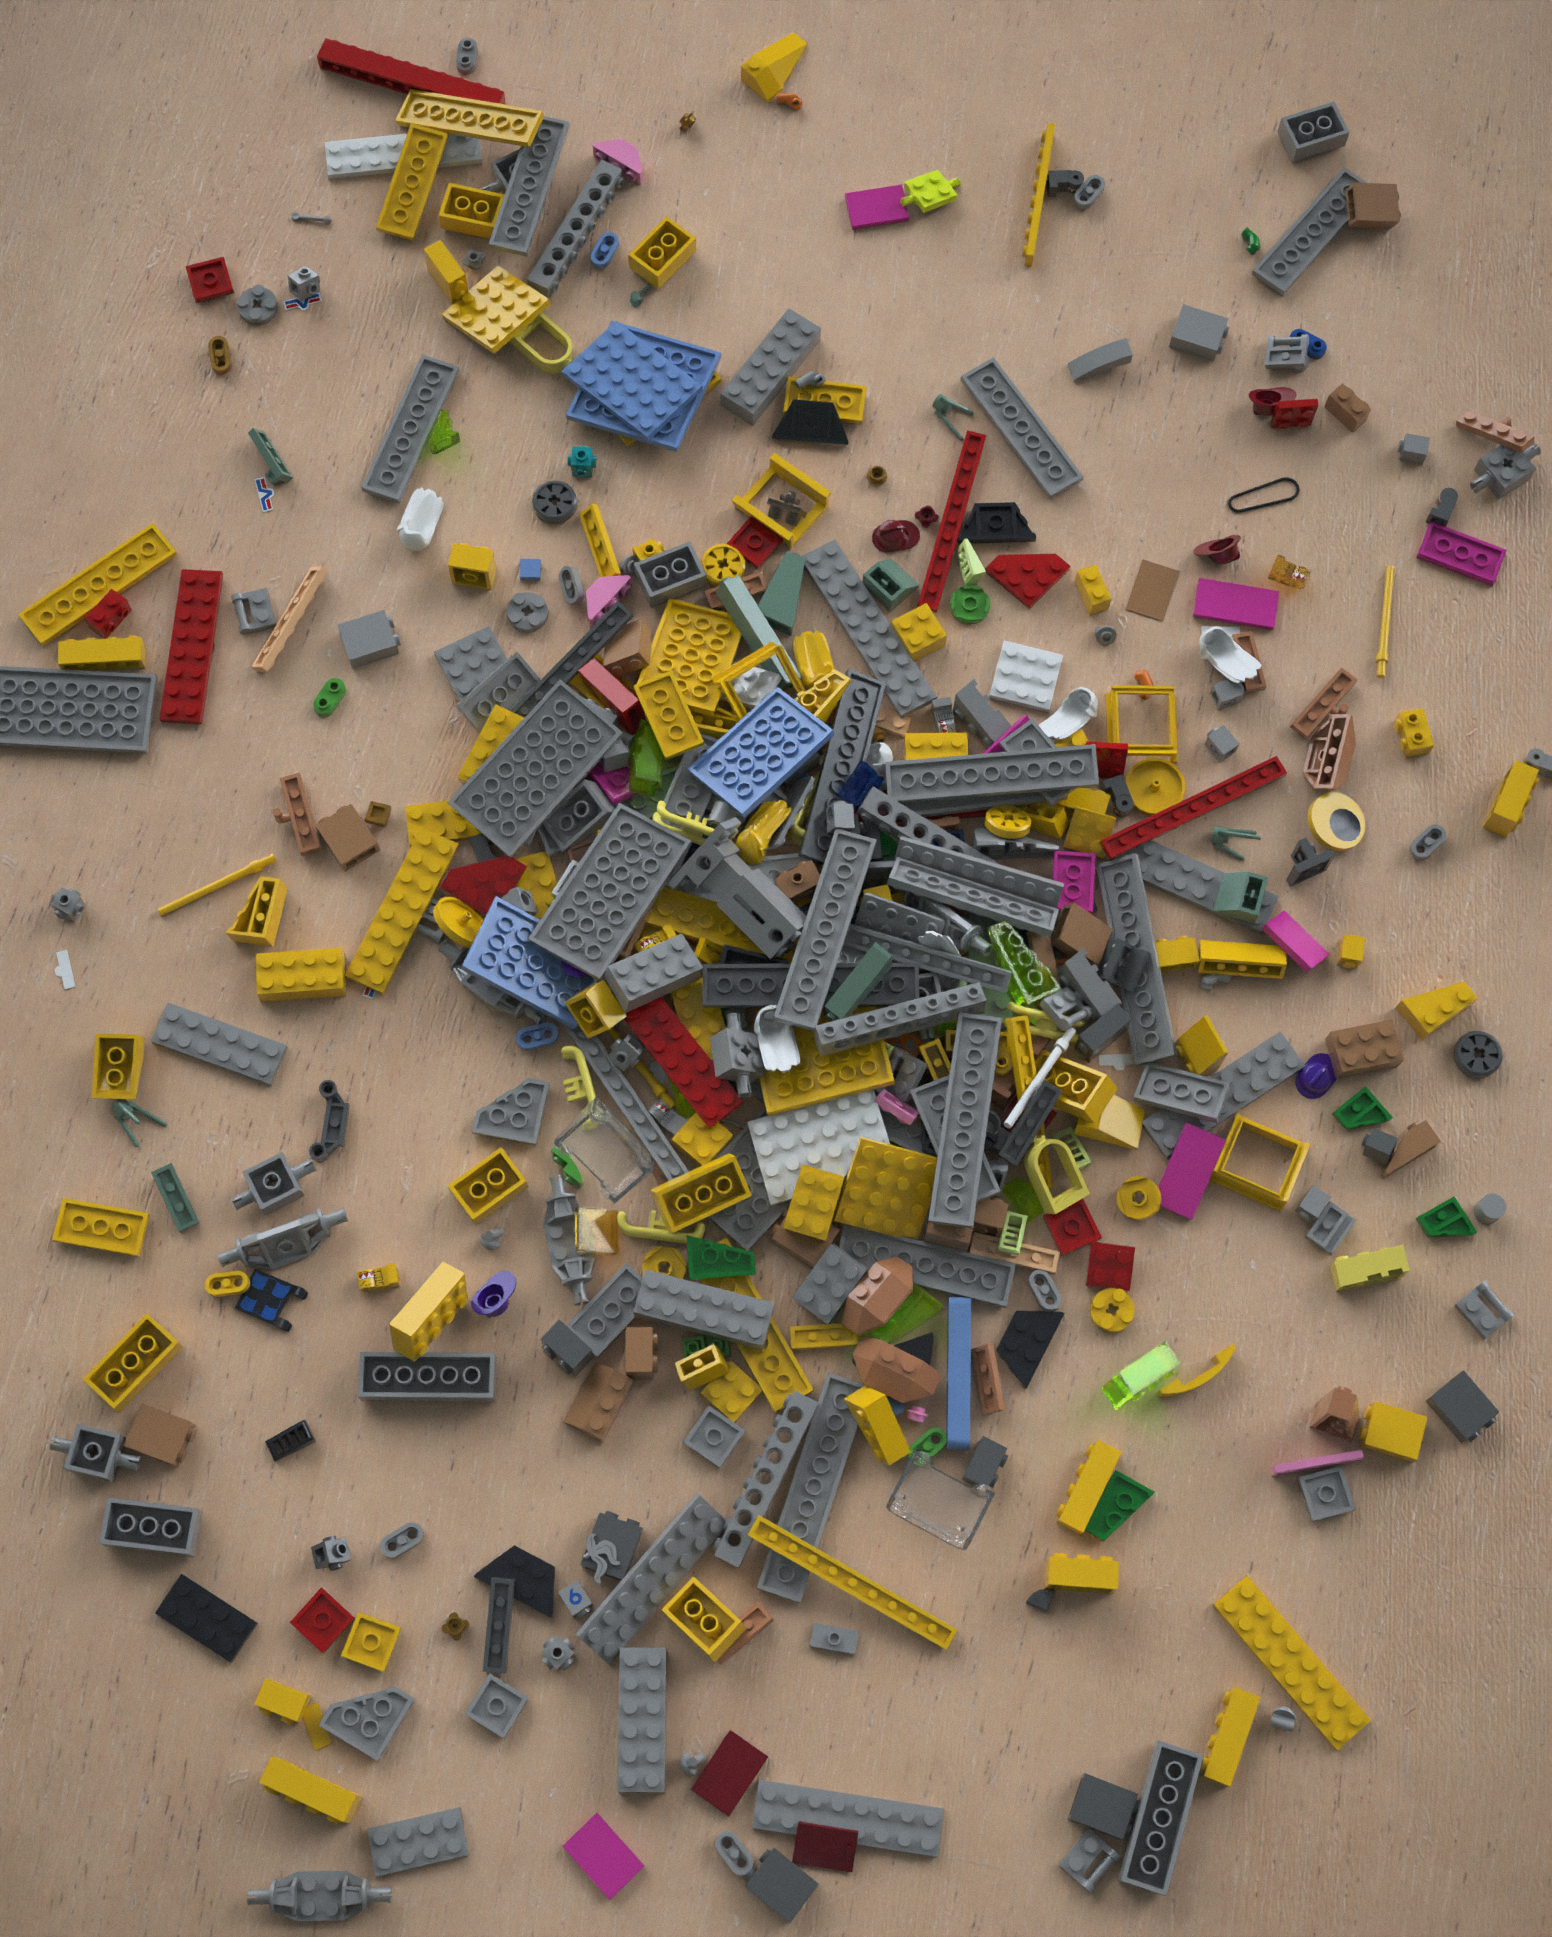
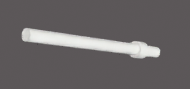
[1003,1027,1076,1129]

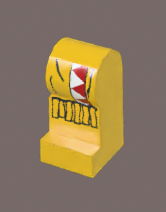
[635,924,677,953]
[357,1263,400,1292]

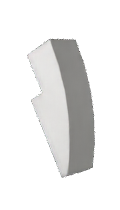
[1068,338,1133,382]

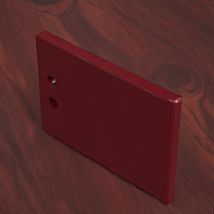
[792,1821,859,1872]

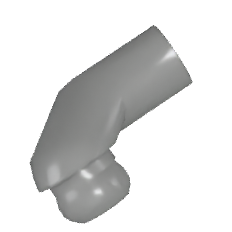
[795,371,825,390]
[1201,974,1231,991]

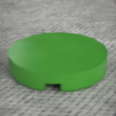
[950,585,990,624]

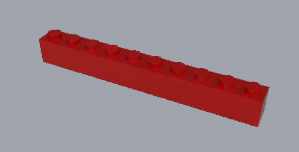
[317,38,506,105]

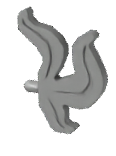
[583,1533,620,1584]

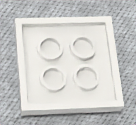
[989,640,1063,713]

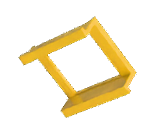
[732,453,831,549]
[711,641,806,721]
[1105,685,1178,763]
[1209,1113,1311,1212]

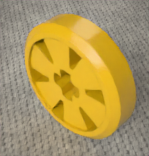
[701,544,745,587]
[984,806,1031,839]

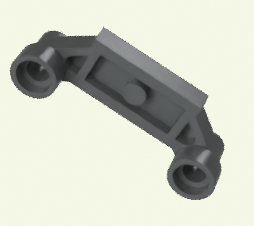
[309,1080,350,1163]

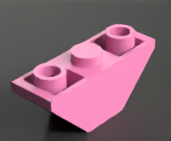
[593,139,643,185]
[586,575,632,628]

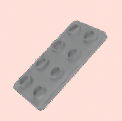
[752,776,815,851]
[854,893,945,944]

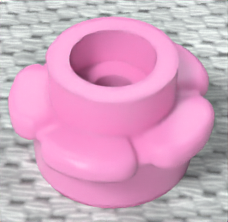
[906,1405,928,1423]

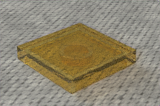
[575,1207,618,1255]

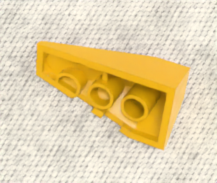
[741,32,807,102]
[794,670,851,723]

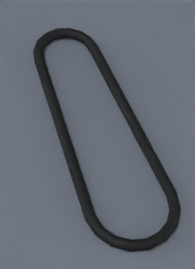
[1228,477,1300,512]

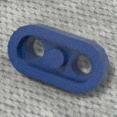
[1289,329,1327,359]

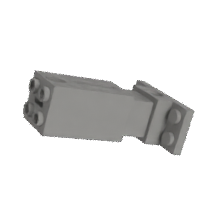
[667,817,807,959]

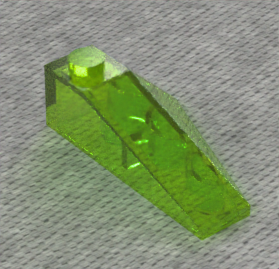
[987,920,1061,1007]

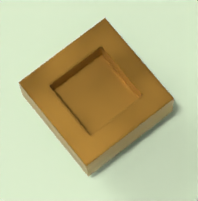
[365,801,392,828]

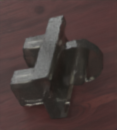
[767,491,807,527]

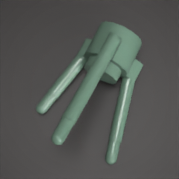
[932,394,974,441]
[1211,826,1261,860]
[111,1099,167,1147]

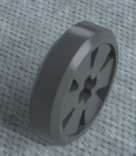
[532,481,577,524]
[1454,1031,1503,1078]

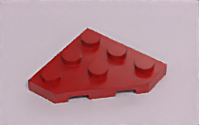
[985,553,1071,609]
[440,856,528,915]

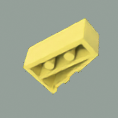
[1330,1245,1410,1291]

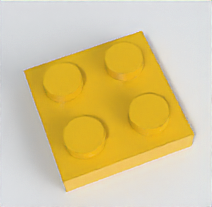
[1063,806,1116,859]
[700,1360,762,1423]
[341,1612,402,1672]

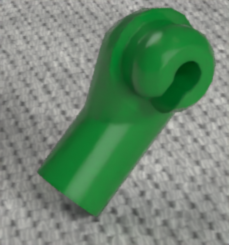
[1241,227,1261,255]

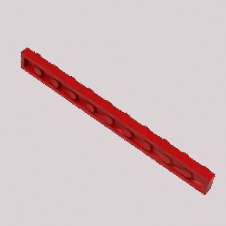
[917,430,986,613]
[1099,756,1287,861]

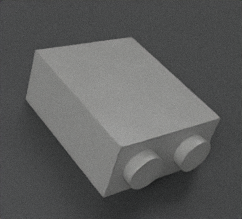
[1169,304,1230,361]
[338,610,401,669]

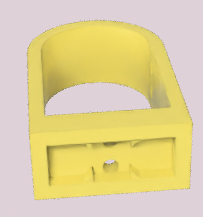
[509,313,573,374]
[1024,1134,1090,1214]

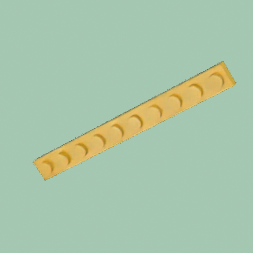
[747,1515,958,1650]

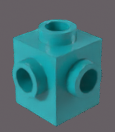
[568,446,597,477]

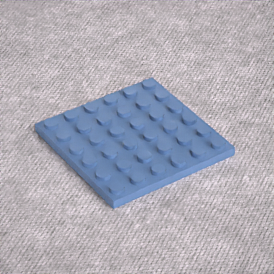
[566,321,721,452]

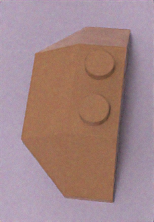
[1303,714,1356,790]
[841,1256,914,1336]
[852,1335,942,1404]

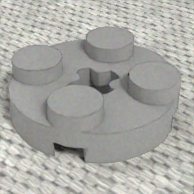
[237,285,278,325]
[507,592,548,633]

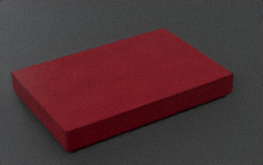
[691,1730,768,1817]

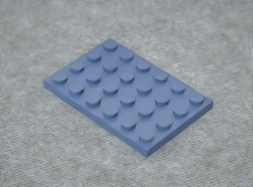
[561,321,703,441]
[687,687,835,818]
[460,896,598,1029]

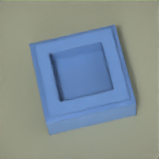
[520,559,541,580]

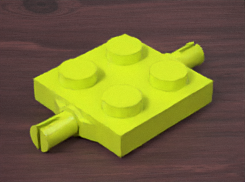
[900,170,961,213]

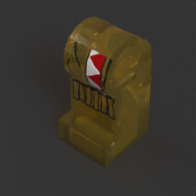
[1268,555,1310,589]

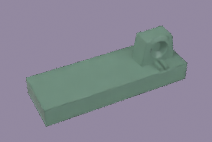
[248,428,293,485]
[151,1163,200,1232]

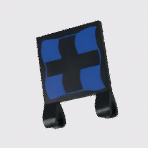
[235,1269,308,1332]

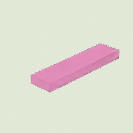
[1270,1450,1364,1477]

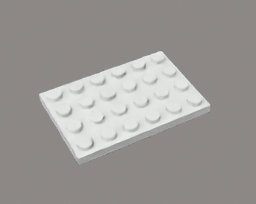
[747,1090,890,1206]

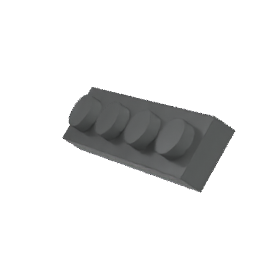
[997,1079,1062,1166]
[483,1577,515,1674]

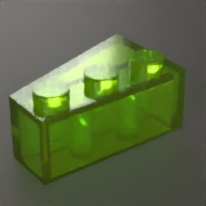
[629,719,662,797]
[868,1282,945,1345]
[1101,1341,1181,1410]

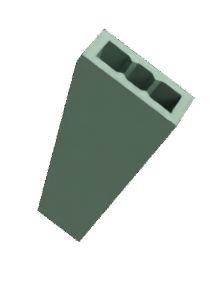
[758,551,805,636]
[825,942,892,1022]

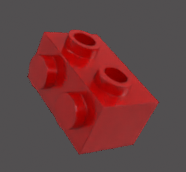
[85,589,132,639]

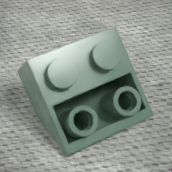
[862,558,919,612]
[1213,871,1268,924]

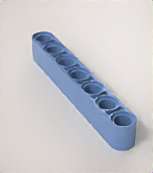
[946,1297,971,1450]

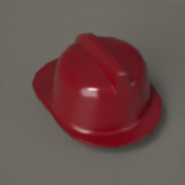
[1249,387,1296,416]
[872,520,920,553]
[1194,535,1241,564]

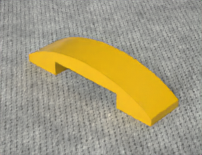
[1157,1344,1236,1397]

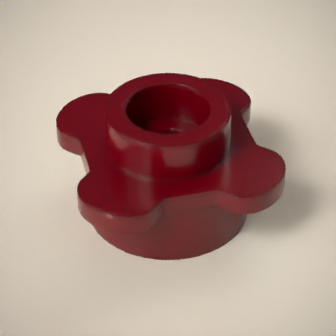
[915,505,939,528]

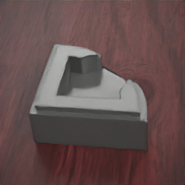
[1026,1589,1056,1613]

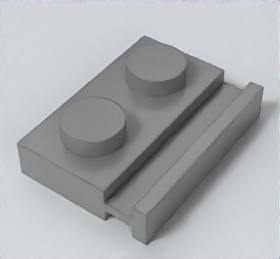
[1305,1201,1357,1256]

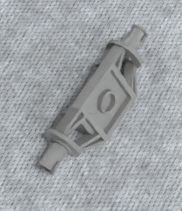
[896,889,993,957]
[438,940,546,1025]
[544,1175,595,1305]
[217,1208,348,1270]
[247,1871,392,1921]

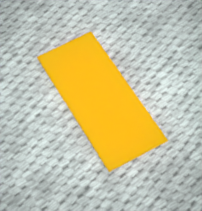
[303,1702,332,1751]

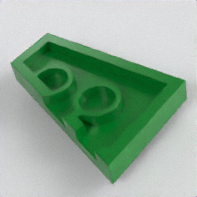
[686,1235,756,1279]
[1084,1470,1155,1541]

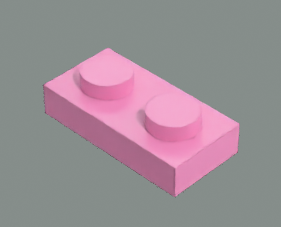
[874,1089,919,1126]

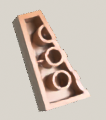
[1310,1386,1360,1442]

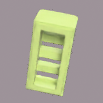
[956,539,986,585]
[1051,1127,1091,1170]
[997,1211,1028,1256]

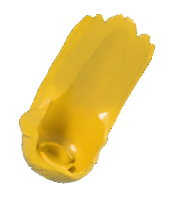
[793,630,835,689]
[734,800,792,866]

